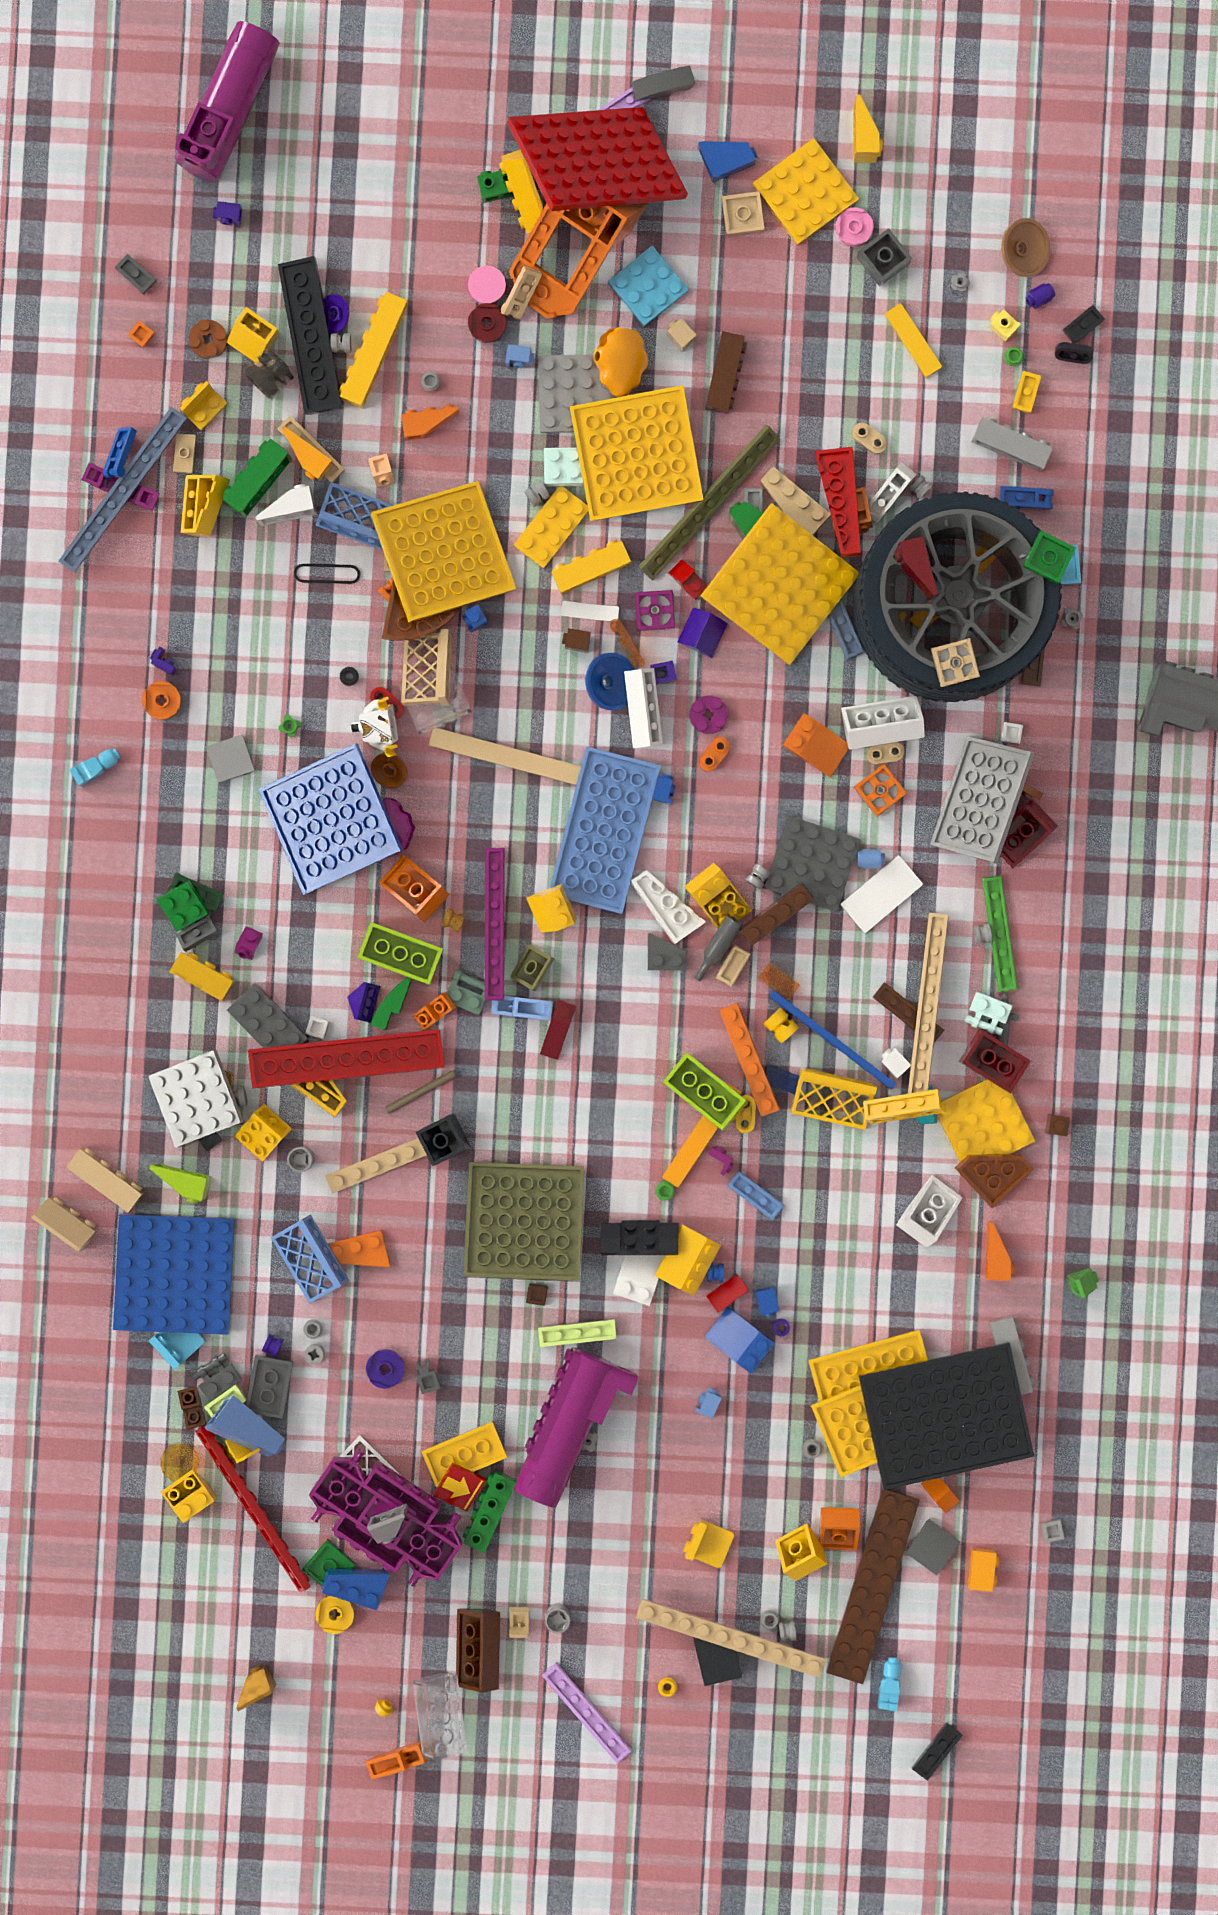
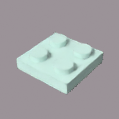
[544,447,583,487]

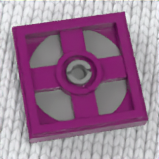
[635,590,675,631]

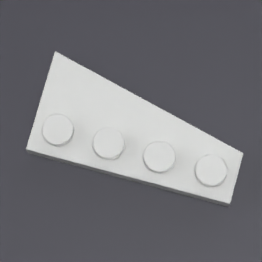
[630,870,706,944]

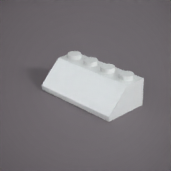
[841,696,925,749]

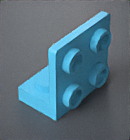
[149,1332,205,1370]

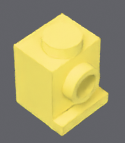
[989,309,1021,342]

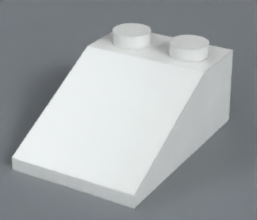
[256,484,317,526]
[896,1175,962,1248]
[613,1255,665,1306]

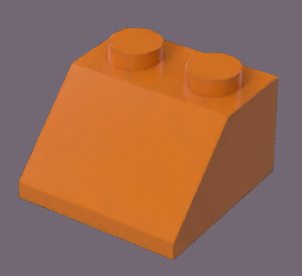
[819,1507,860,1551]

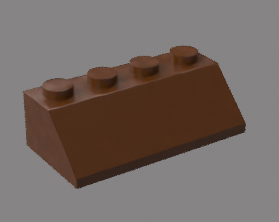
[456,1608,500,1693]

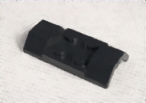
[601,1220,679,1255]

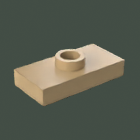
[173,433,196,474]
[715,945,751,987]

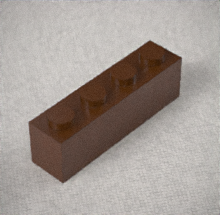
[705,331,747,414]
[740,882,814,946]

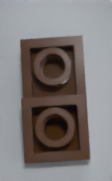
[178,1386,206,1430]

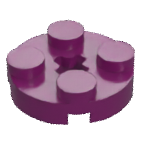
[689,696,728,734]

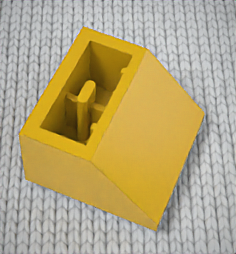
[227,307,280,364]
[161,1469,217,1523]

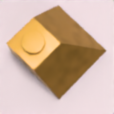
[236,1664,277,1712]

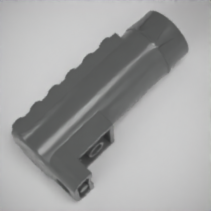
[1137,661,1218,736]

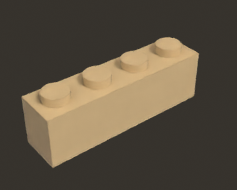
[66,1148,144,1213]

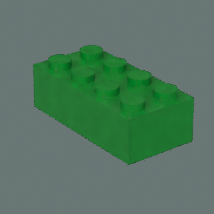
[222,438,292,519]

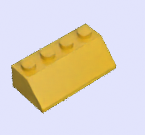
[499,150,543,234]

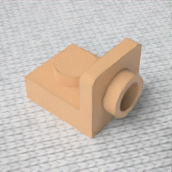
[369,453,395,487]

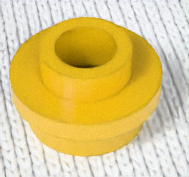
[658,1677,677,1697]
[375,1699,393,1717]

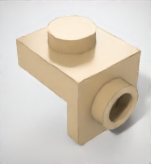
[509,1607,529,1638]

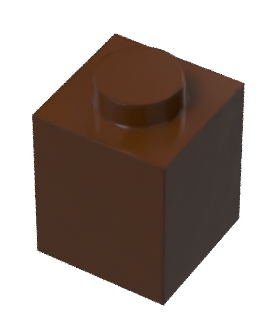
[562,628,591,653]
[1045,1114,1070,1136]

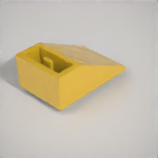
[684,863,752,929]

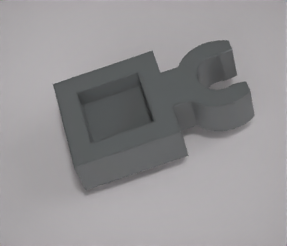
[415,1358,441,1394]

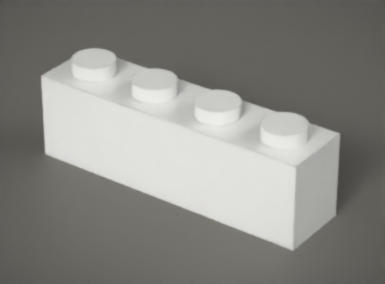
[624,668,663,748]

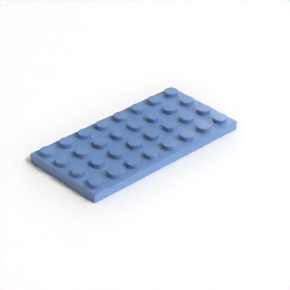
[550,747,661,914]

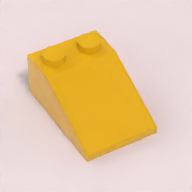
[853,95,883,163]

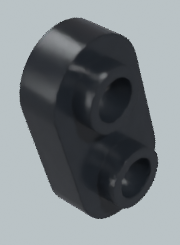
[1055,342,1093,364]

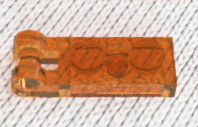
[610,619,645,669]

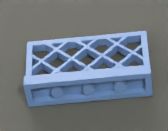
[315,482,393,550]
[271,1214,349,1304]

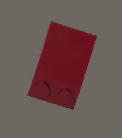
[894,536,938,600]
[1000,799,1058,868]
[958,1029,1031,1094]

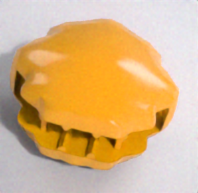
[594,327,648,397]

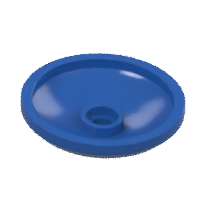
[585,653,634,710]

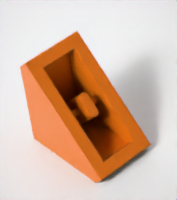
[921,1478,960,1514]

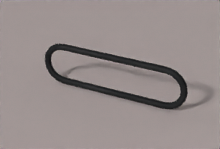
[294,564,360,584]

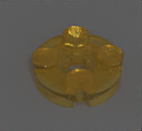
[160,1443,200,1482]

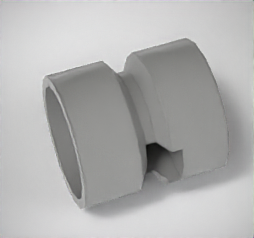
[287,1146,315,1172]
[545,1603,570,1634]

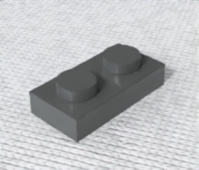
[115,254,156,295]
[176,916,219,952]

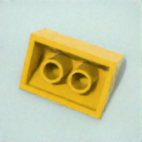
[655,1224,721,1296]

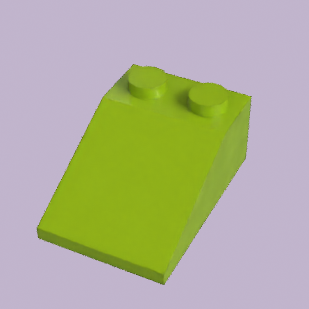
[149,1163,212,1203]

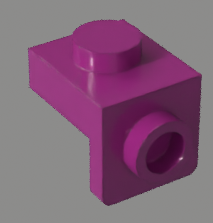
[235,926,263,960]
[708,1146,734,1176]

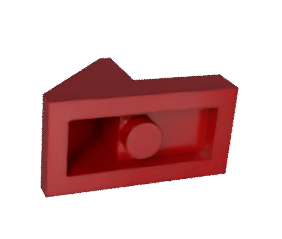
[668,560,708,600]

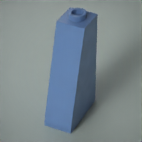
[205,1395,285,1457]

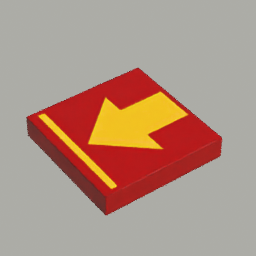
[433,1462,486,1512]

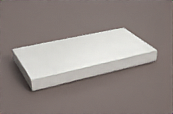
[840,855,923,934]

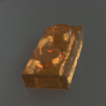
[758,962,800,1000]

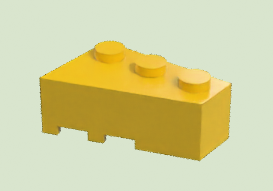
[181,475,230,537]
[169,952,235,1001]
[290,1080,347,1118]

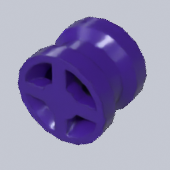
[262,1334,284,1357]

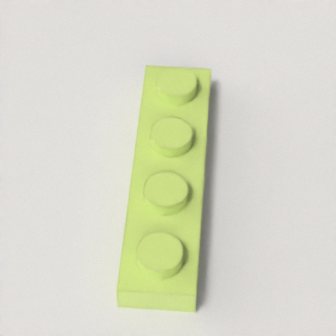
[538,1319,616,1347]

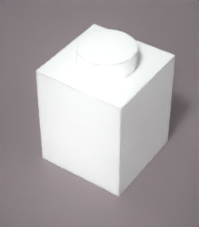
[880,1048,911,1078]

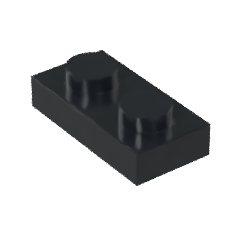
[1062,305,1105,344]

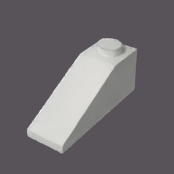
[868,463,916,523]

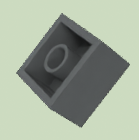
[857,228,912,287]

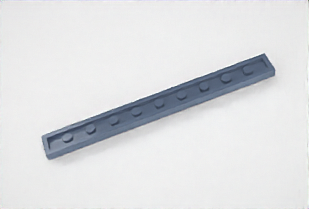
[58,406,187,573]

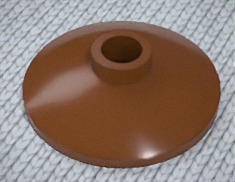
[371,753,408,788]

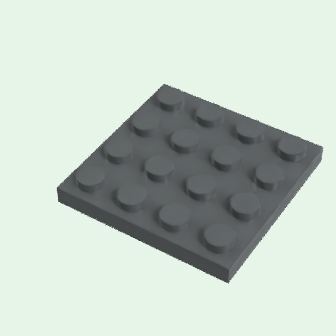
[764,815,861,912]

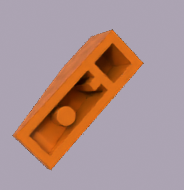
[985,1221,1014,1281]

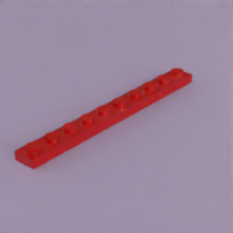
[195,1425,311,1592]

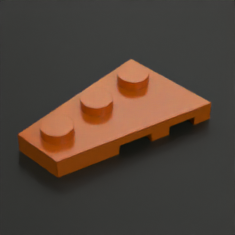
[328,1230,391,1268]

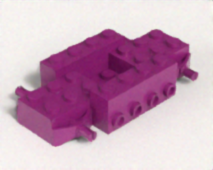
[309,1448,463,1587]

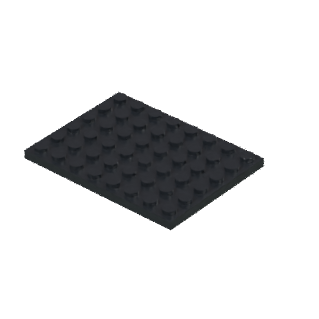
[858,1342,1035,1490]

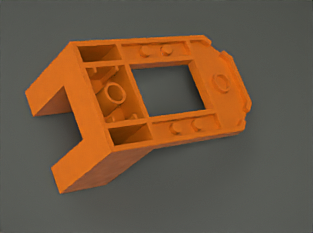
[509,203,648,319]

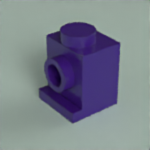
[213,201,243,228]
[650,660,677,685]

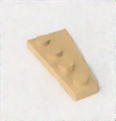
[761,466,831,536]

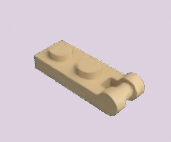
[501,266,542,319]

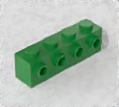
[477,168,540,203]
[462,1470,517,1553]

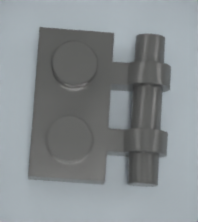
[191,1353,242,1402]

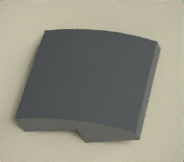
[905,1519,960,1575]

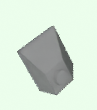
[367,1504,408,1544]

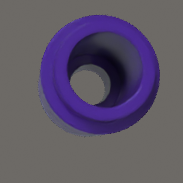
[1025,283,1055,309]

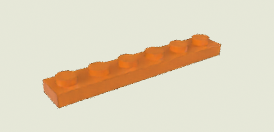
[719,1003,780,1117]

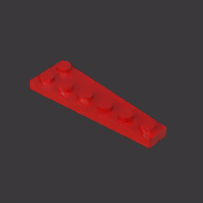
[815,447,861,557]

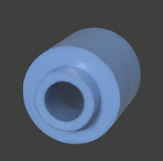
[857,849,885,869]

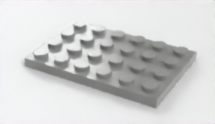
[930,736,1035,864]

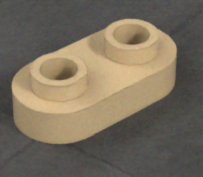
[852,423,887,454]
[866,742,904,765]

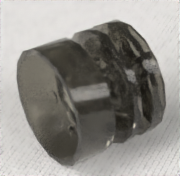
[243,348,294,400]

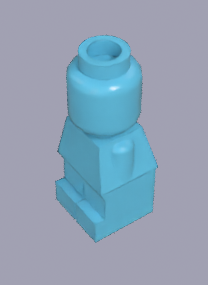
[69,748,121,787]
[877,1657,902,1711]

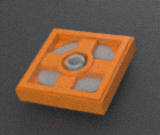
[854,764,908,817]

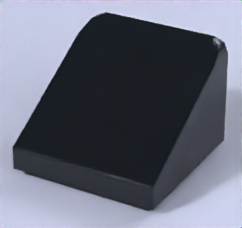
[198,1132,223,1151]

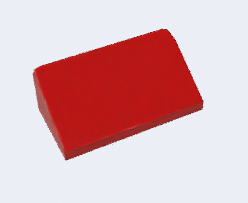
[706,1274,748,1313]

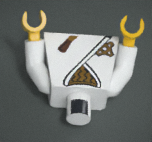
[351,697,398,757]

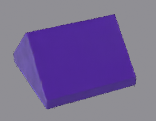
[677,607,728,658]

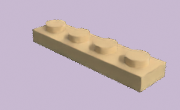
[277,415,345,483]

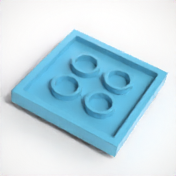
[608,246,689,327]

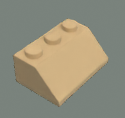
[31,1196,98,1252]

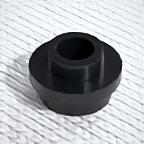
[340,667,359,686]

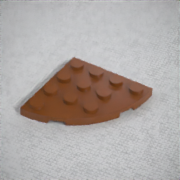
[381,580,461,641]

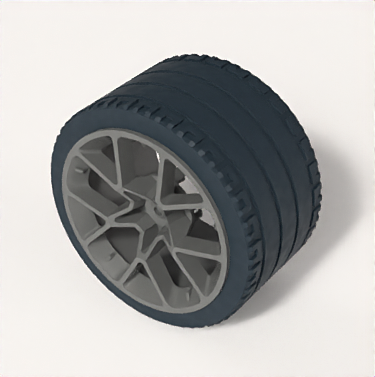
[853,491,1062,702]

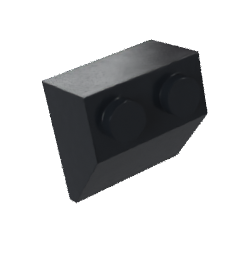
[416,1113,471,1167]

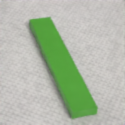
[982,876,1017,992]

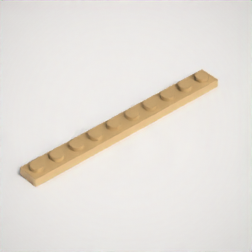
[908,913,949,1094]
[636,1598,826,1678]

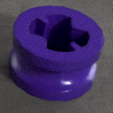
[772,1318,790,1337]

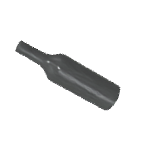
[694,915,743,982]

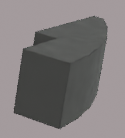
[631,65,696,101]

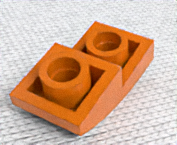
[413,992,456,1030]

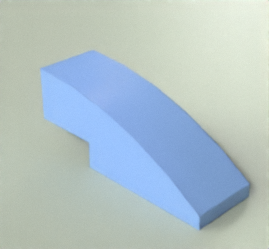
[491,996,553,1021]

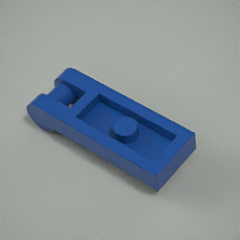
[103,427,137,478]
[999,486,1054,510]

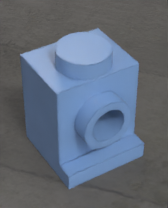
[505,344,534,368]
[694,1387,722,1419]

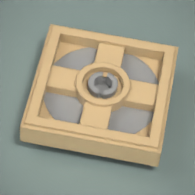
[931,638,980,687]

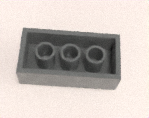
[227,983,310,1048]

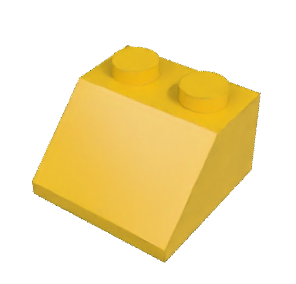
[526,884,577,933]
[775,1523,828,1581]

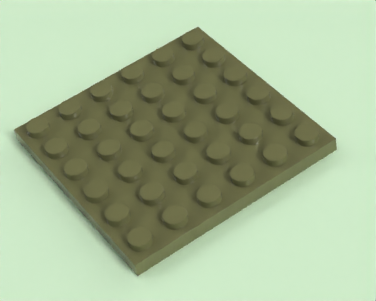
[463,1162,584,1282]

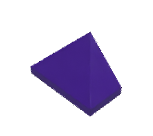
[347,982,380,1023]

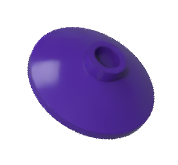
[324,294,349,333]

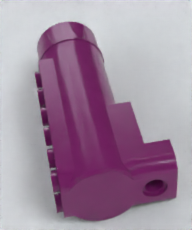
[175,21,280,182]
[513,1346,638,1508]

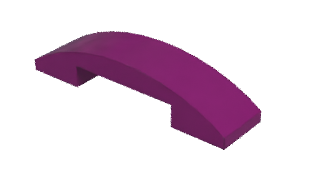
[81,462,160,511]

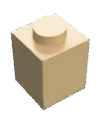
[667,318,697,351]

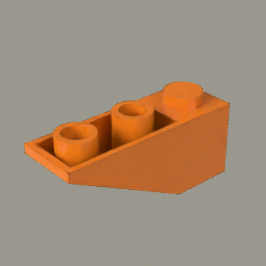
[401,404,459,441]

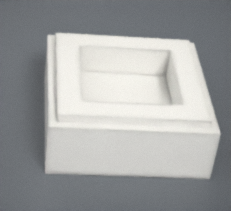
[1000,722,1023,744]
[305,1016,330,1040]

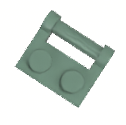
[447,969,485,1015]

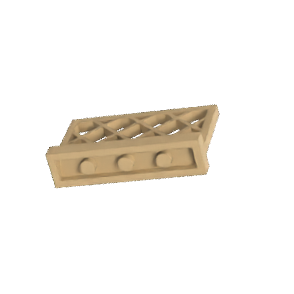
[401,629,452,706]

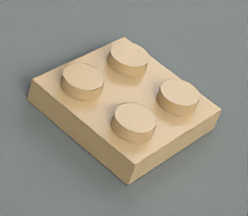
[721,191,764,236]

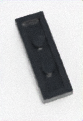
[911,1722,963,1781]

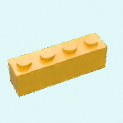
[552,540,631,595]

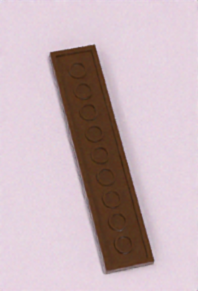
[826,1488,920,1684]

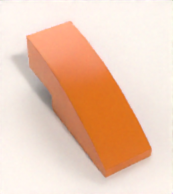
[365,1740,430,1780]

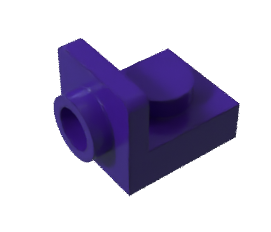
[150,646,177,676]

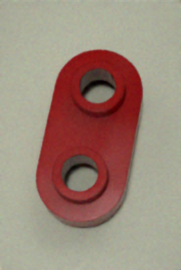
[370,687,404,719]

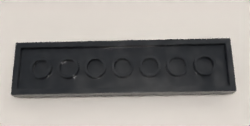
[278,256,343,415]

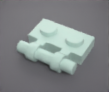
[965,991,1013,1036]

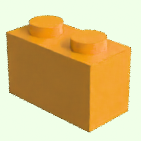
[967,1548,999,1592]

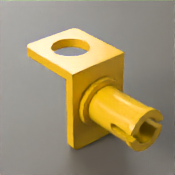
[225,1439,260,1463]

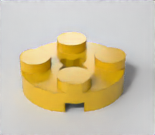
[315,1596,354,1634]

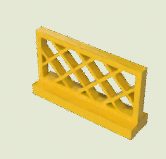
[791,1067,877,1130]

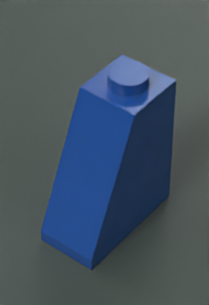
[698,141,757,183]

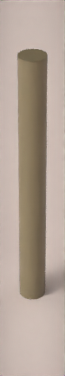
[385,1070,456,1113]

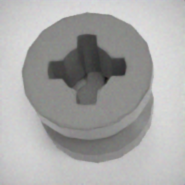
[909,475,933,500]
[973,923,992,945]
[304,1344,325,1364]
[779,1621,796,1642]

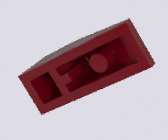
[540,1000,576,1060]

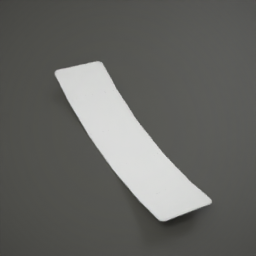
[561,601,619,622]

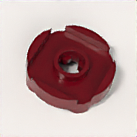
[468,303,506,343]

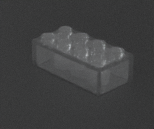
[413,1672,467,1761]

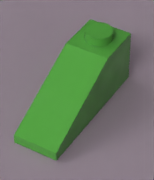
[1067,1268,1099,1298]

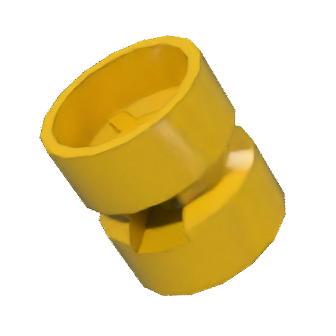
[763,1007,799,1043]

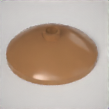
[1001,218,1050,277]

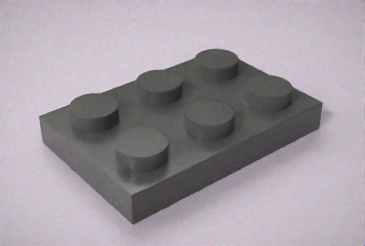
[246,1354,294,1419]

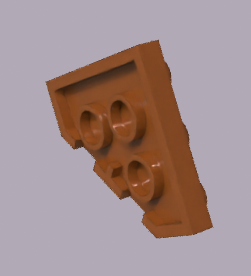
[955,1154,1034,1209]

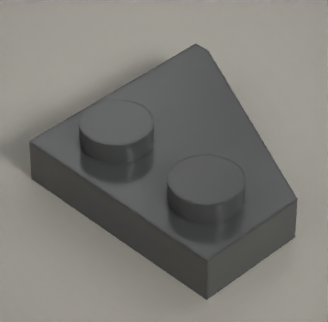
[648,933,686,971]

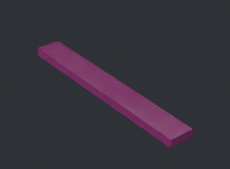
[485,848,505,1001]

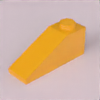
[282,426,333,482]

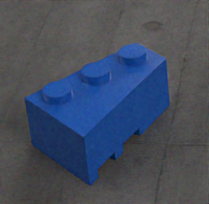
[321,1568,390,1611]

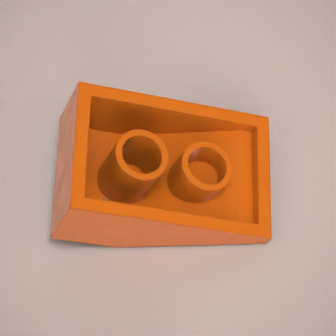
[782,713,849,777]
[378,854,450,923]

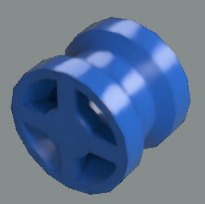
[707,1263,724,1283]

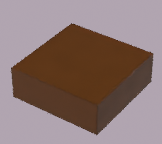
[526,1284,548,1306]

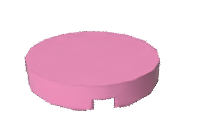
[835,207,874,247]
[468,265,506,304]

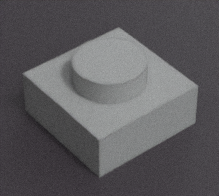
[1041,1519,1064,1543]

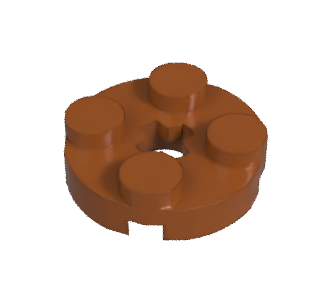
[189,319,228,359]

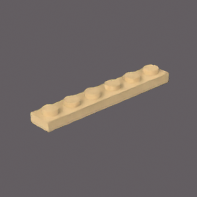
[325,1138,426,1194]

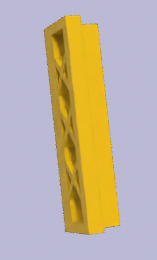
[863,1089,946,1124]

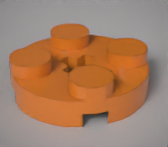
[142,681,181,720]

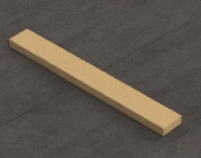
[429,727,581,785]

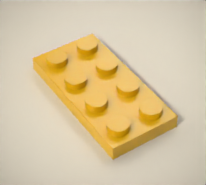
[514,486,589,569]
[421,1421,508,1487]

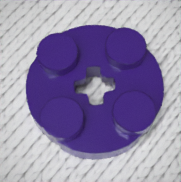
[366,1349,405,1389]

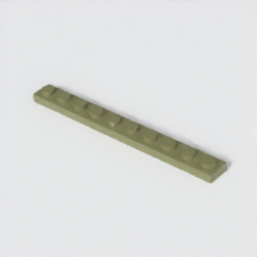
[638,425,780,581]

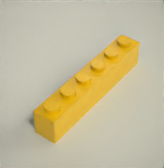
[339,291,408,409]

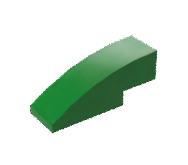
[370,977,412,1030]

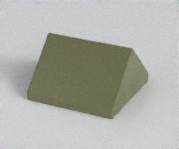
[510,944,554,992]

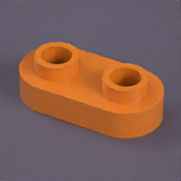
[699,737,730,772]

